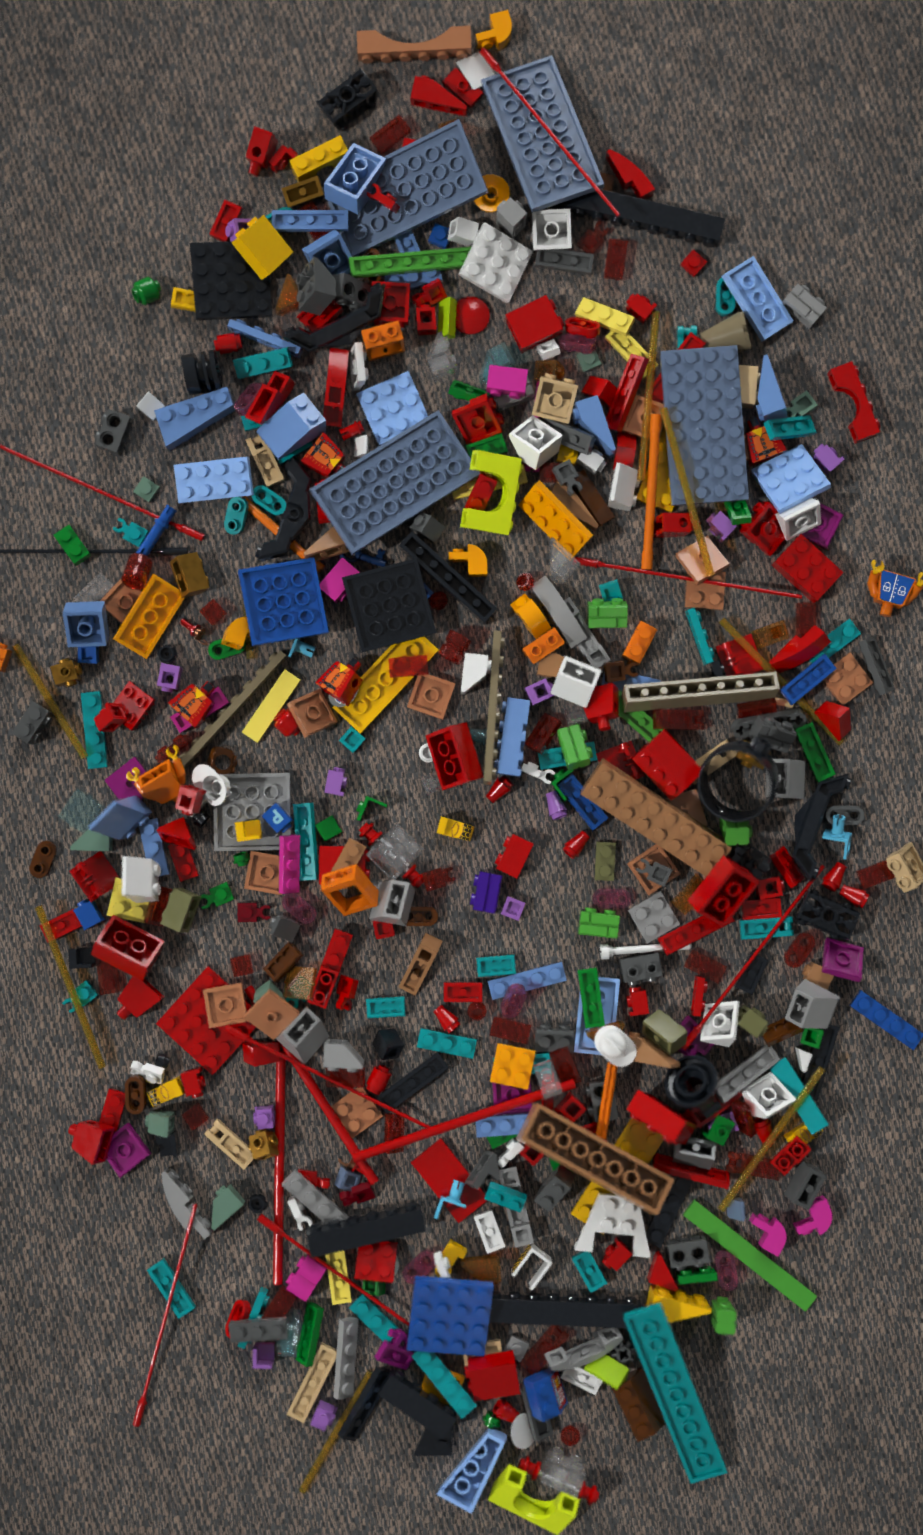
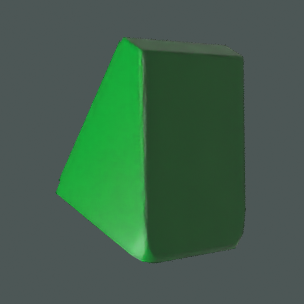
[315,815,342,841]
[800,1028,825,1049]
[362,1280,386,1296]

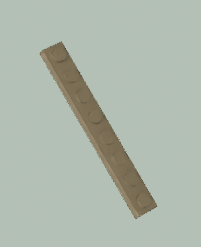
[483,630,505,785]
[178,650,287,769]

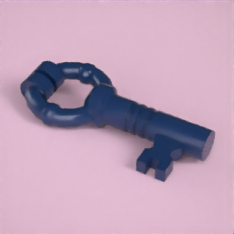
[340,549,387,567]

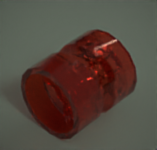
[121,553,153,590]
[437,630,472,665]

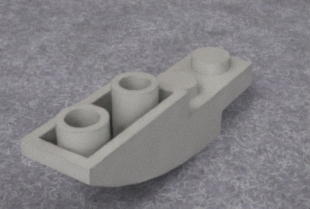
[161,1167,213,1239]

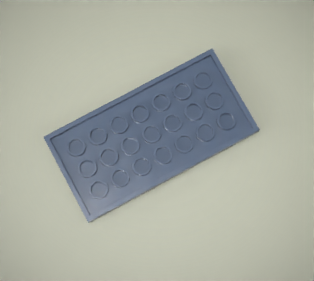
[481,55,604,213]
[322,119,489,257]
[660,345,749,506]
[310,410,480,555]

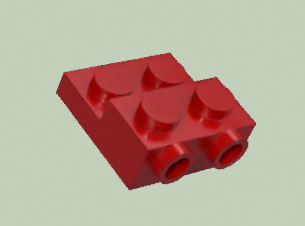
[371,281,410,328]
[452,393,504,445]
[739,501,785,556]

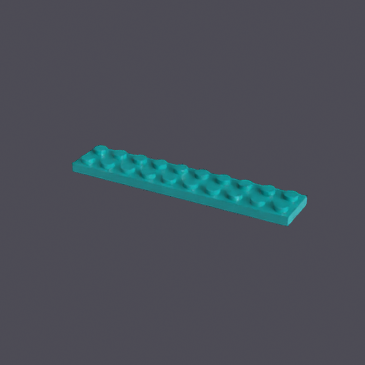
[623,1302,728,1484]

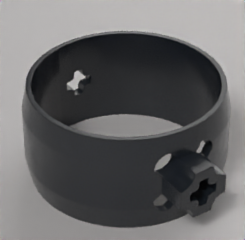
[698,735,779,822]

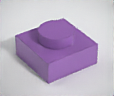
[501,896,525,921]

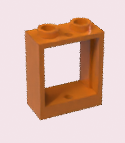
[361,320,405,361]
[321,864,379,916]

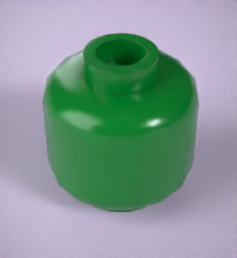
[131,277,161,306]

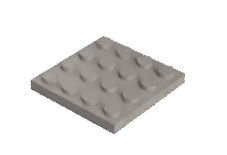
[213,773,292,851]

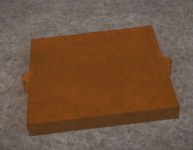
[283,966,317,1000]

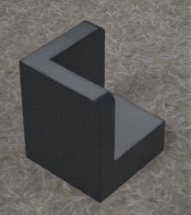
[68,947,96,969]
[373,1028,404,1060]
[155,1131,180,1158]

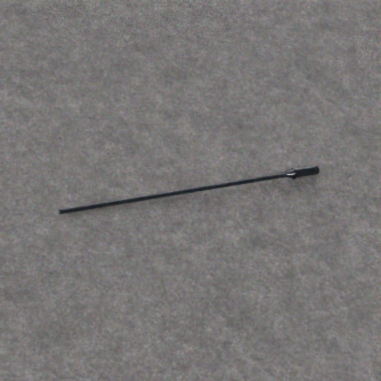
[0,547,188,556]

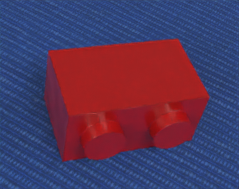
[495,834,534,879]

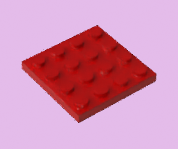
[156,966,256,1076]

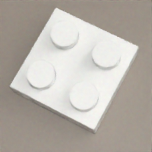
[349,342,368,391]

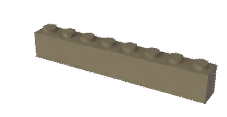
[621,672,780,713]

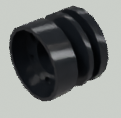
[181,350,223,395]

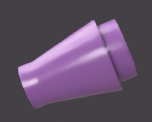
[546,791,567,820]

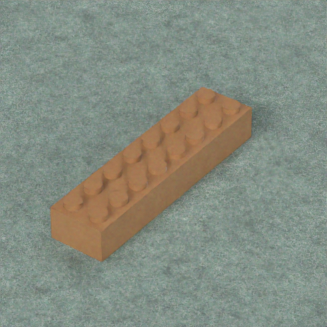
[581,758,732,877]
[516,1103,674,1215]

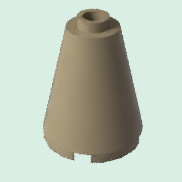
[699,311,752,350]

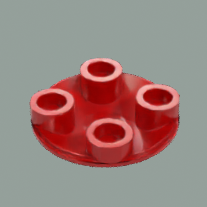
[456,297,490,334]

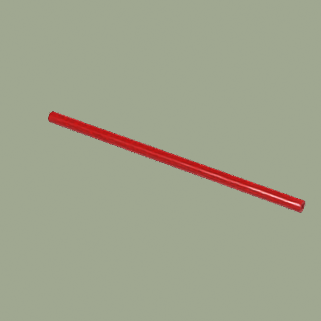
[244,985,379,1185]
[273,1051,286,1285]
[352,1079,576,1163]

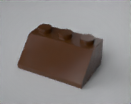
[612,1366,666,1442]

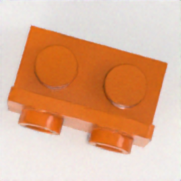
[522,627,565,664]

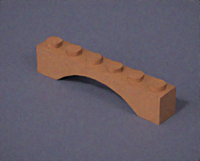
[356,26,471,64]

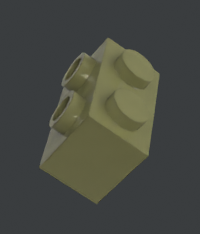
[161,888,202,933]
[737,1004,768,1038]
[642,1009,687,1056]

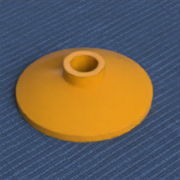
[473,174,510,212]

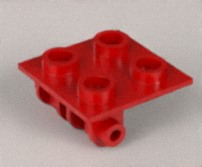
[715,634,764,676]
[113,681,155,731]
[596,741,645,780]
[69,851,120,902]

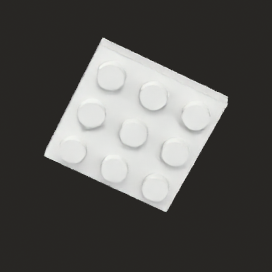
[458,222,533,303]

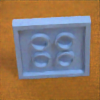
[356,371,428,446]
[751,444,831,514]

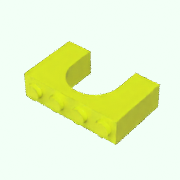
[460,450,523,535]
[488,1464,580,1535]

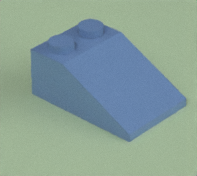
[324,143,386,215]
[756,354,788,422]
[257,393,326,460]
[571,395,616,459]
[88,795,152,840]

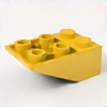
[645,1285,712,1323]

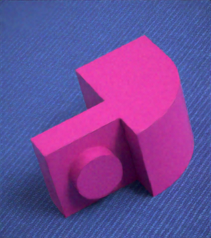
[793,1195,832,1235]
[749,1213,786,1257]

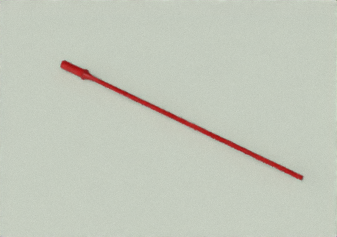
[480,47,620,217]
[0,444,205,541]
[573,556,802,599]
[681,865,825,1051]
[223,1024,431,1128]
[133,1204,197,1427]
[257,1214,447,1354]

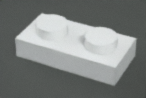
[474,1209,505,1254]
[560,1366,603,1395]

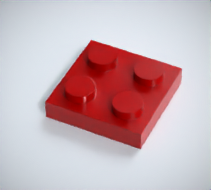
[354,1241,398,1283]

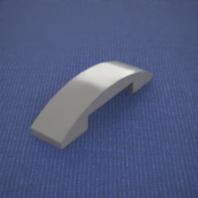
[530,575,587,649]
[564,597,611,669]
[499,1166,534,1248]
[544,1328,623,1371]

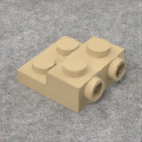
[532,373,578,424]
[886,842,923,893]

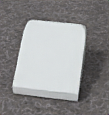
[137,392,165,421]
[354,435,369,457]
[795,1047,813,1072]

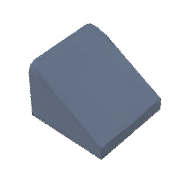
[334,1166,362,1191]
[726,1197,745,1221]

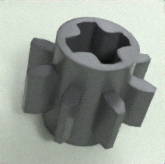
[610,1340,635,1365]

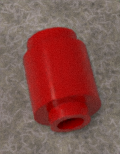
[214,332,243,355]
[366,1064,392,1095]

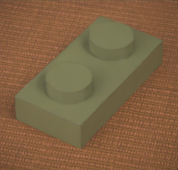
[594,842,616,881]

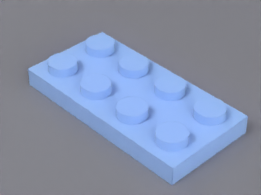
[721,256,793,342]
[174,457,254,503]
[574,976,620,1055]

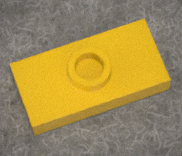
[171,287,195,312]

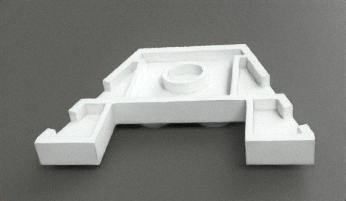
[574,1192,650,1258]

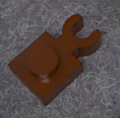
[603,660,638,683]

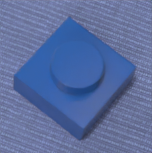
[428,223,449,249]
[78,646,99,664]

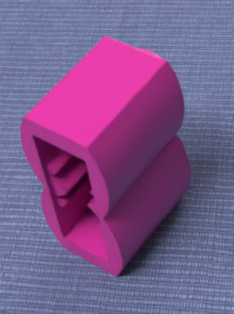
[286,1254,327,1302]

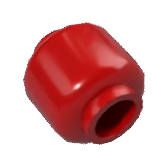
[274,708,301,737]

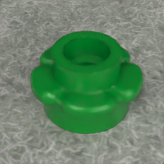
[233,851,250,867]
[483,1411,501,1429]

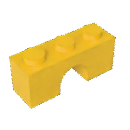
[289,135,348,182]

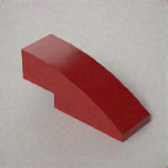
[606,149,655,200]
[245,371,295,425]
[769,625,831,673]

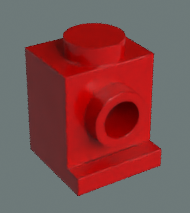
[626,293,657,324]
[416,305,437,335]
[93,703,127,733]
[175,785,206,816]
[755,876,785,900]
[626,986,649,1016]
[180,1067,206,1098]
[602,1237,632,1271]

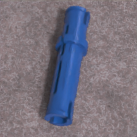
[136,505,177,559]

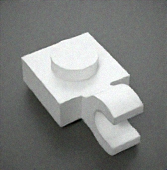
[521,762,555,784]
[287,1196,313,1231]

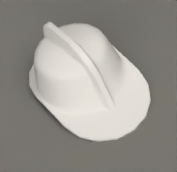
[192,764,232,806]
[594,1025,637,1067]

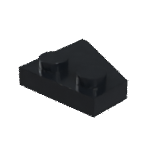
[414,1427,452,1456]

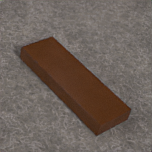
[572,469,615,528]

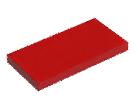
[411,1138,487,1223]

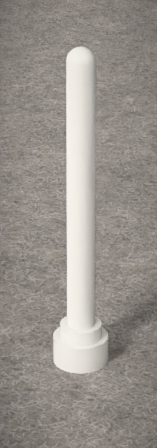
[600,943,692,960]

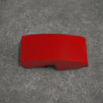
[770,1135,811,1176]

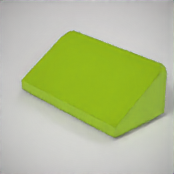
[437,297,457,340]
[584,1355,629,1390]

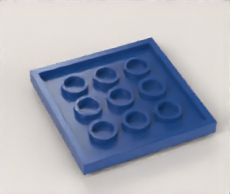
[238,557,329,647]
[407,1276,494,1356]

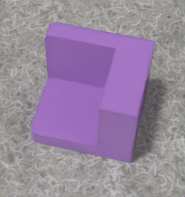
[253,1342,275,1369]

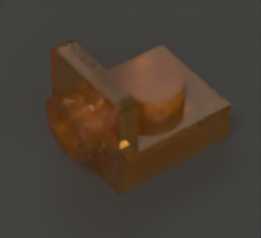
[534,360,565,381]

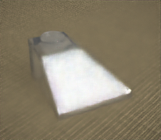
[548,537,581,586]

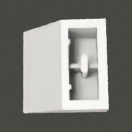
[550,656,601,708]

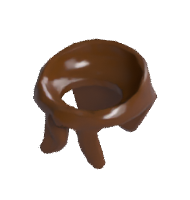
[207,747,237,774]

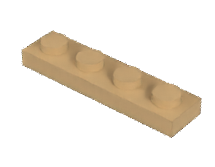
[287,1342,337,1423]

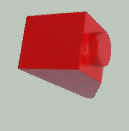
[410,75,467,117]

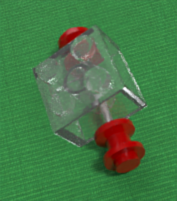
[359,822,426,888]
[517,1446,599,1506]

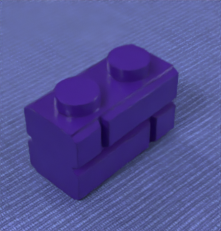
[470,871,502,914]

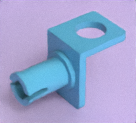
[288,639,316,658]
[822,814,852,860]
[434,1180,466,1219]

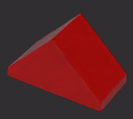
[581,376,617,409]
[613,432,636,470]
[814,701,851,741]
[156,817,196,850]
[242,1042,281,1067]
[647,1250,678,1291]

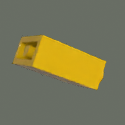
[232,215,293,280]

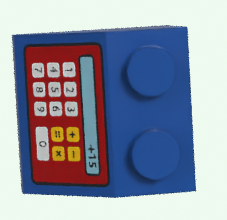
[523,1367,568,1422]

